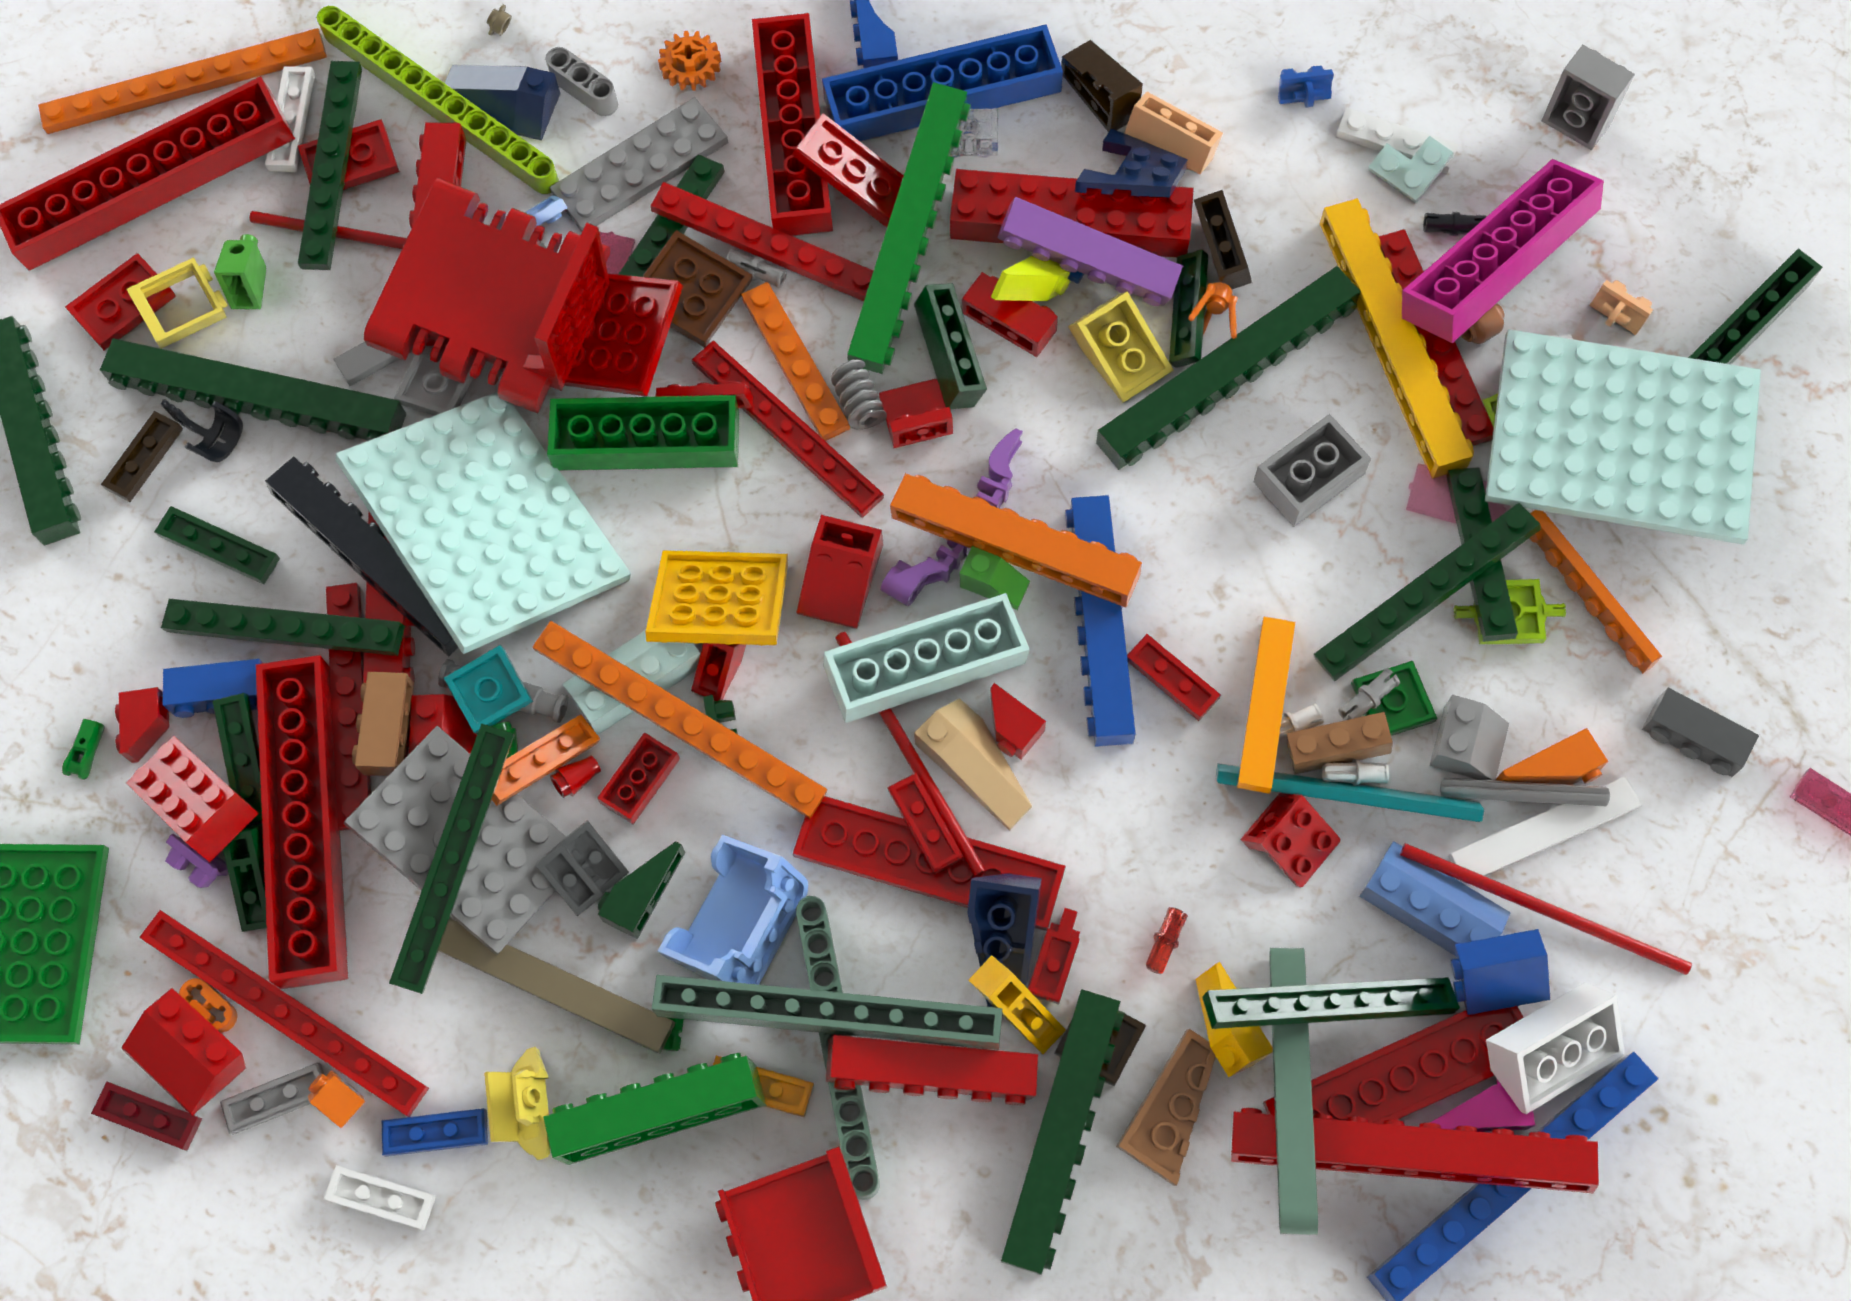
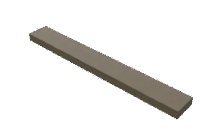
[439,918,676,1054]

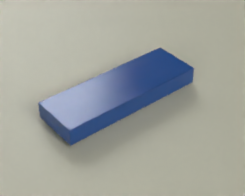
[381,1108,488,1157]

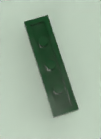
[1169,249,1208,368]
[154,506,280,584]
[212,693,262,826]

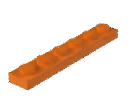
[741,282,850,441]
[1529,510,1662,674]

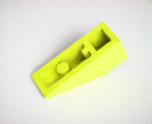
[991,256,1070,301]

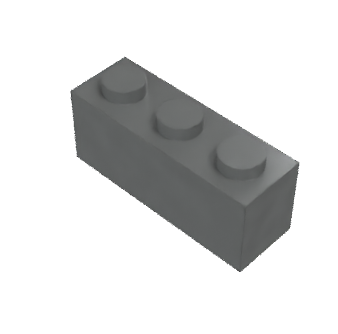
[1642,687,1759,777]

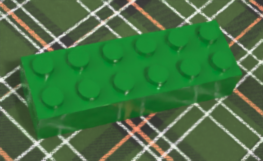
[547,395,739,471]
[543,1053,766,1165]

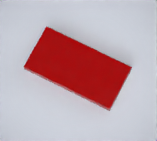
[792,113,904,228]

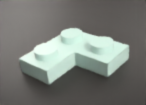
[1368,136,1453,203]

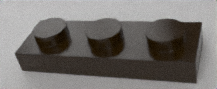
[101,411,183,502]

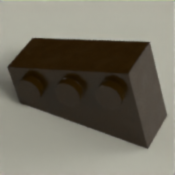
[1061,40,1143,132]

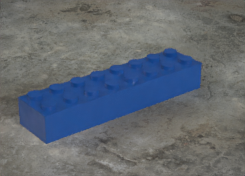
[822,24,1063,141]

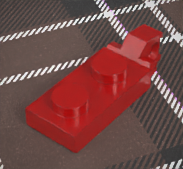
[1028,908,1080,1005]

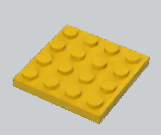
[645,550,788,646]

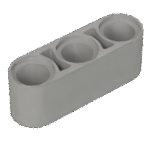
[545,47,618,116]

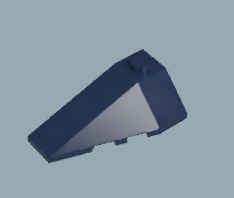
[445,65,561,141]
[967,873,1042,1016]

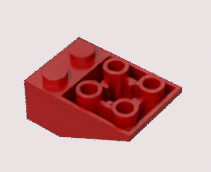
[796,515,883,629]

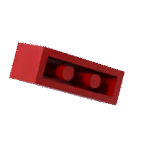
[962,272,1058,357]

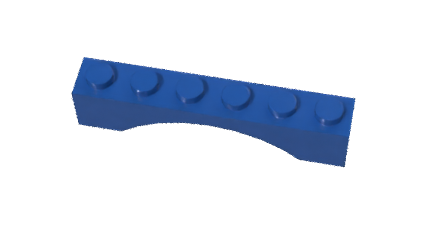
[850,0,898,68]

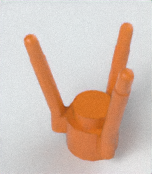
[1188,282,1238,339]

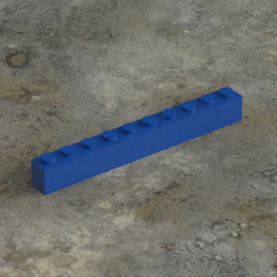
[1367,1052,1659,1301]

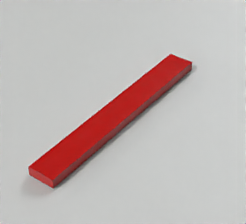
[691,340,884,518]

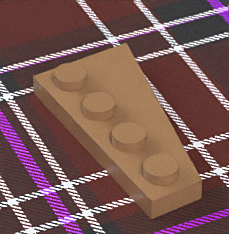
[1116,1029,1216,1186]

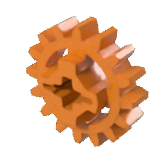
[658,31,722,91]

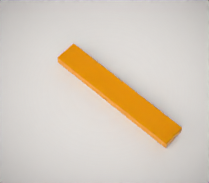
[1237,616,1295,794]

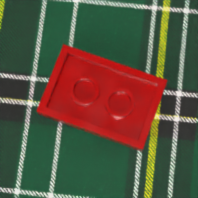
[298,119,400,190]
[65,253,176,351]

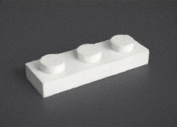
[324,1165,436,1230]

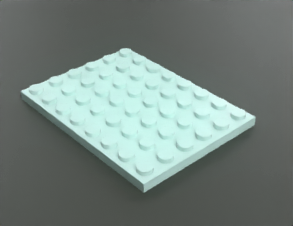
[1485,329,1761,545]
[336,392,631,654]

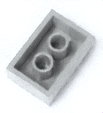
[1541,44,1635,150]
[1253,414,1371,527]

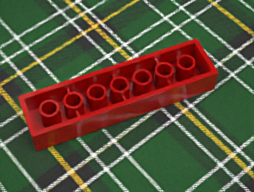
[752,13,833,236]
[950,169,1194,258]

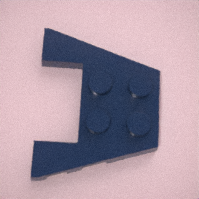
[1075,129,1188,197]

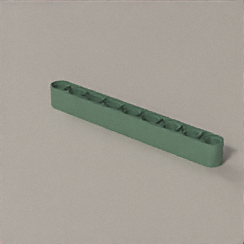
[796,896,880,1200]
[1269,948,1318,1235]

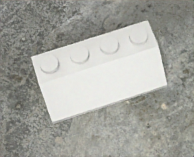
[1486,982,1625,1114]

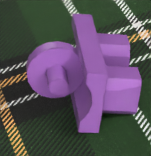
[165,834,228,888]

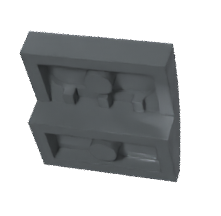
[535,820,629,916]

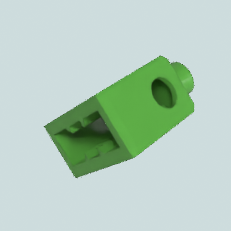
[214,234,266,309]

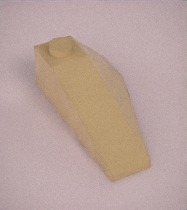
[914,698,1032,831]

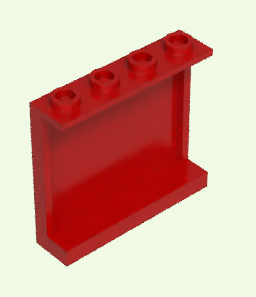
[715,1146,888,1301]

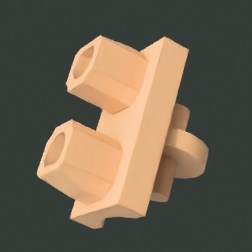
[1589,280,1653,335]

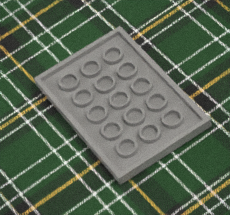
[344,726,566,955]

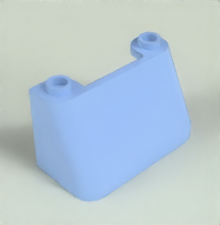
[658,834,808,985]

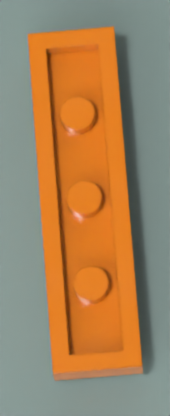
[492,714,600,806]

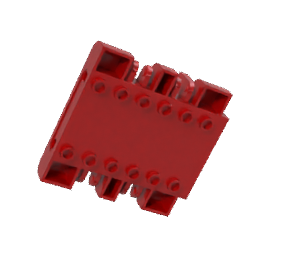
[364,178,611,414]

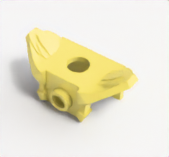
[484,1047,550,1160]

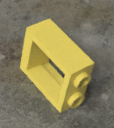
[127,257,228,349]

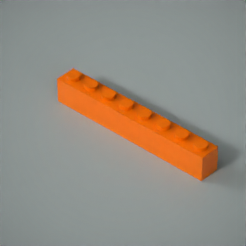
[890,473,1142,608]

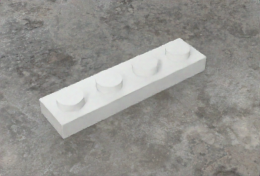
[265,66,315,172]
[1336,108,1459,174]

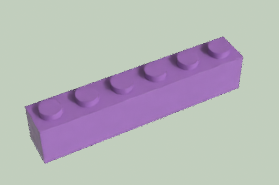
[997,197,1183,306]

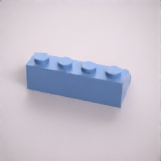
[1359,841,1511,956]

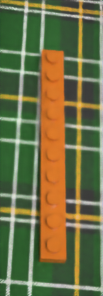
[38,28,327,134]
[533,620,827,819]

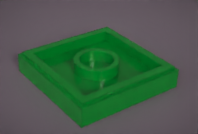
[1351,661,1438,736]

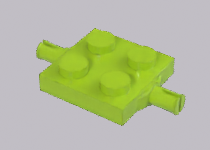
[1454,579,1566,644]

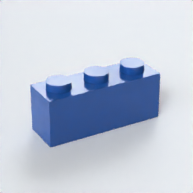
[163,659,263,718]

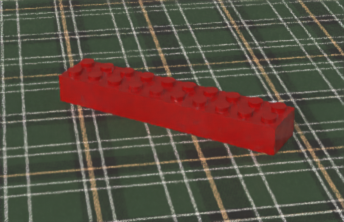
[0,76,295,271]
[256,655,348,989]

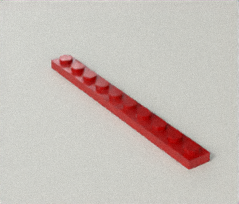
[139,910,429,1117]

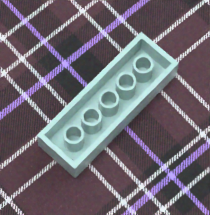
[823,593,1030,723]

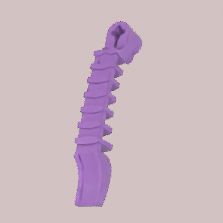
[880,428,1023,606]

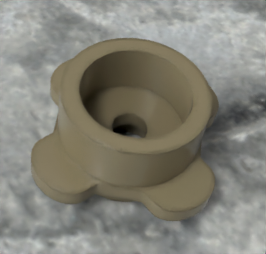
[486,4,512,36]

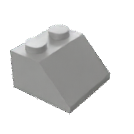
[1430,694,1509,780]

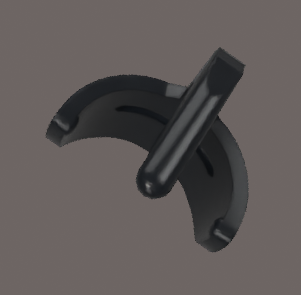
[161,399,243,462]

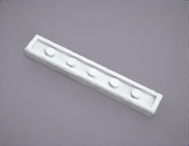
[1448,776,1642,885]

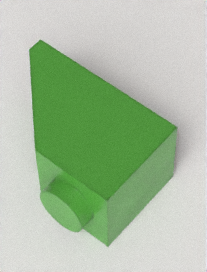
[959,546,1030,610]

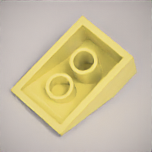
[1068,291,1174,403]

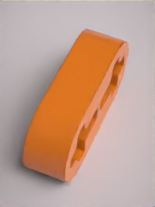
[179,978,238,1033]

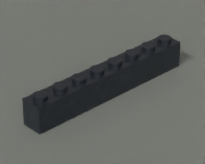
[265,456,459,657]

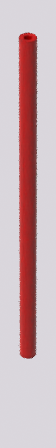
[249,211,406,249]
[835,632,986,878]
[1400,843,1692,975]

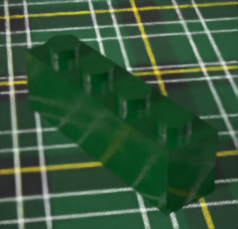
[914,283,987,410]

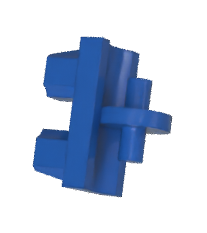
[1278,65,1334,108]

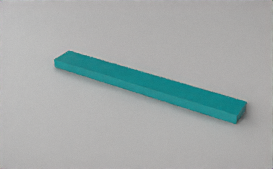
[1216,763,1484,822]

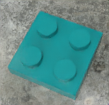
[444,645,534,734]

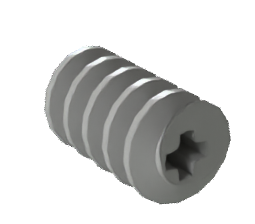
[831,360,887,429]

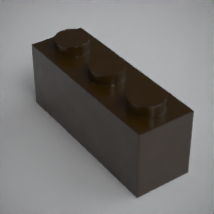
[1194,190,1252,289]

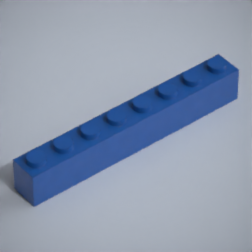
[1065,495,1136,747]

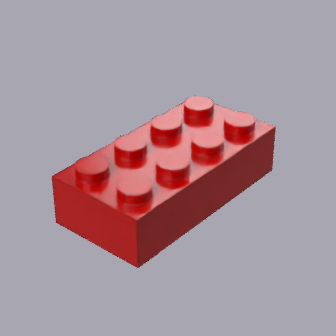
[597,732,680,825]

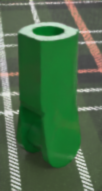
[62,719,105,780]

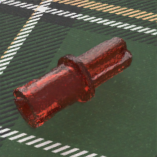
[1146,907,1188,974]

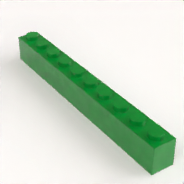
[847,82,971,374]

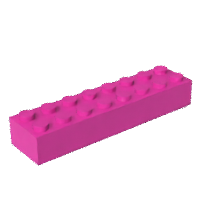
[1402,159,1604,343]

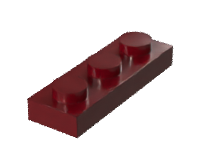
[91,1081,203,1151]

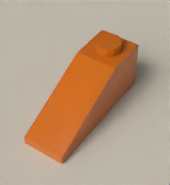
[1496,728,1609,785]

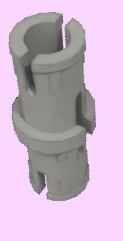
[726,249,787,288]
[1338,668,1400,720]

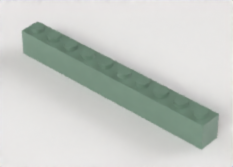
[652,975,1002,1050]

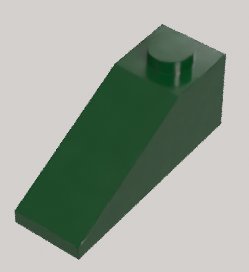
[223,823,267,932]
[598,841,686,939]

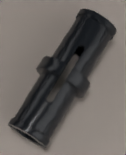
[1423,212,1487,236]

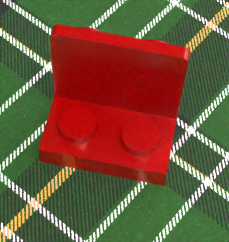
[879,379,953,448]
[1240,793,1341,887]

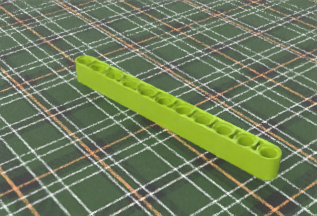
[316,6,559,194]

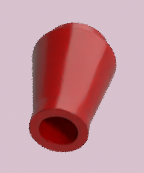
[550,755,601,798]

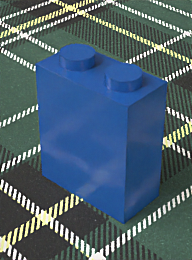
[1451,929,1550,1015]

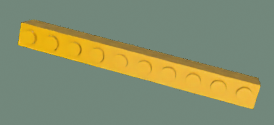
[1320,198,1474,480]

